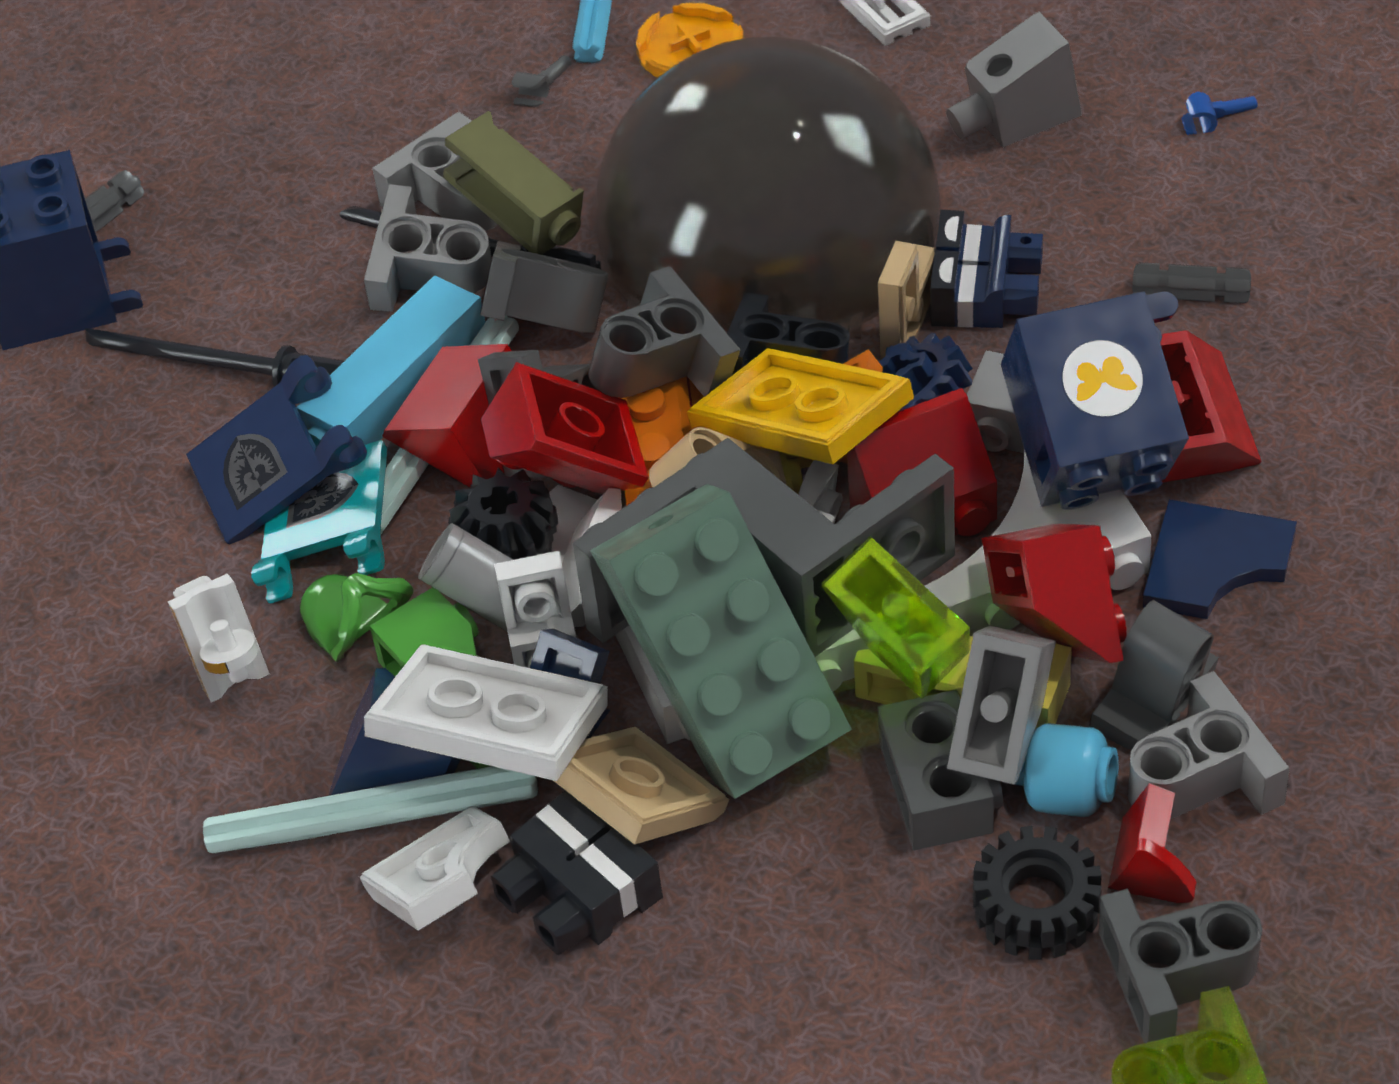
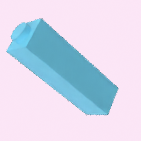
[297,275,485,448]

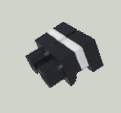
[491,790,663,955]

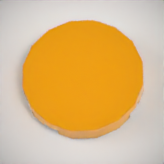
[636,3,744,83]

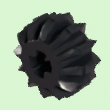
[448,467,559,560]

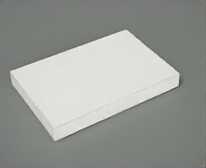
[364,644,608,781]

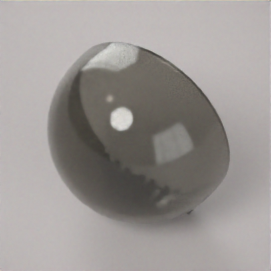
[595,37,941,339]

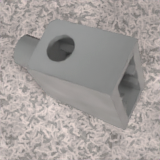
[946,12,1082,147]

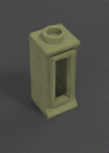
[443,111,584,255]

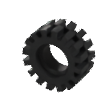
[973,825,1102,960]

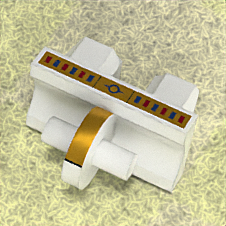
[168,574,270,703]

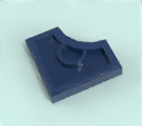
[1143,499,1297,619]

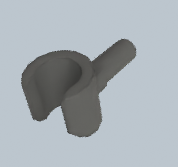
[512,55,572,107]

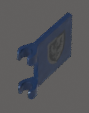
[186,355,367,545]

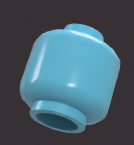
[1015,723,1119,817]

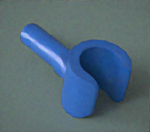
[1181,92,1257,135]

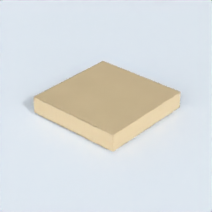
[553,727,729,845]

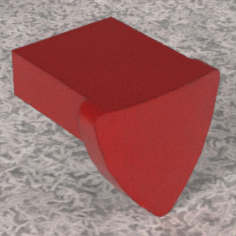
[1108,783,1197,903]

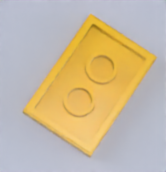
[687,348,914,465]

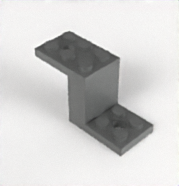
[572,438,955,657]

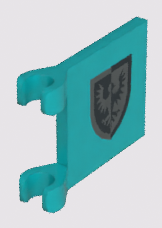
[251,440,387,603]

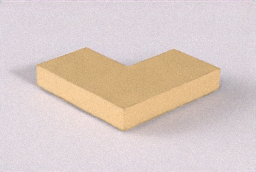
[878,241,935,359]

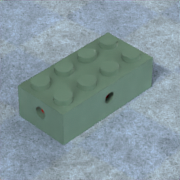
[590,484,852,799]

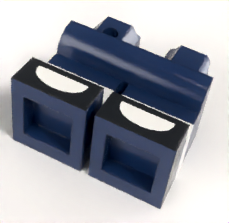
[930,209,1043,328]

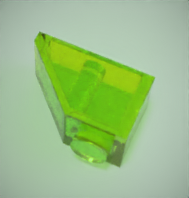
[822,537,970,699]

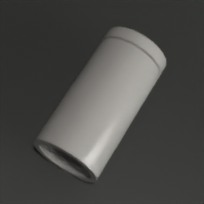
[418,523,513,631]

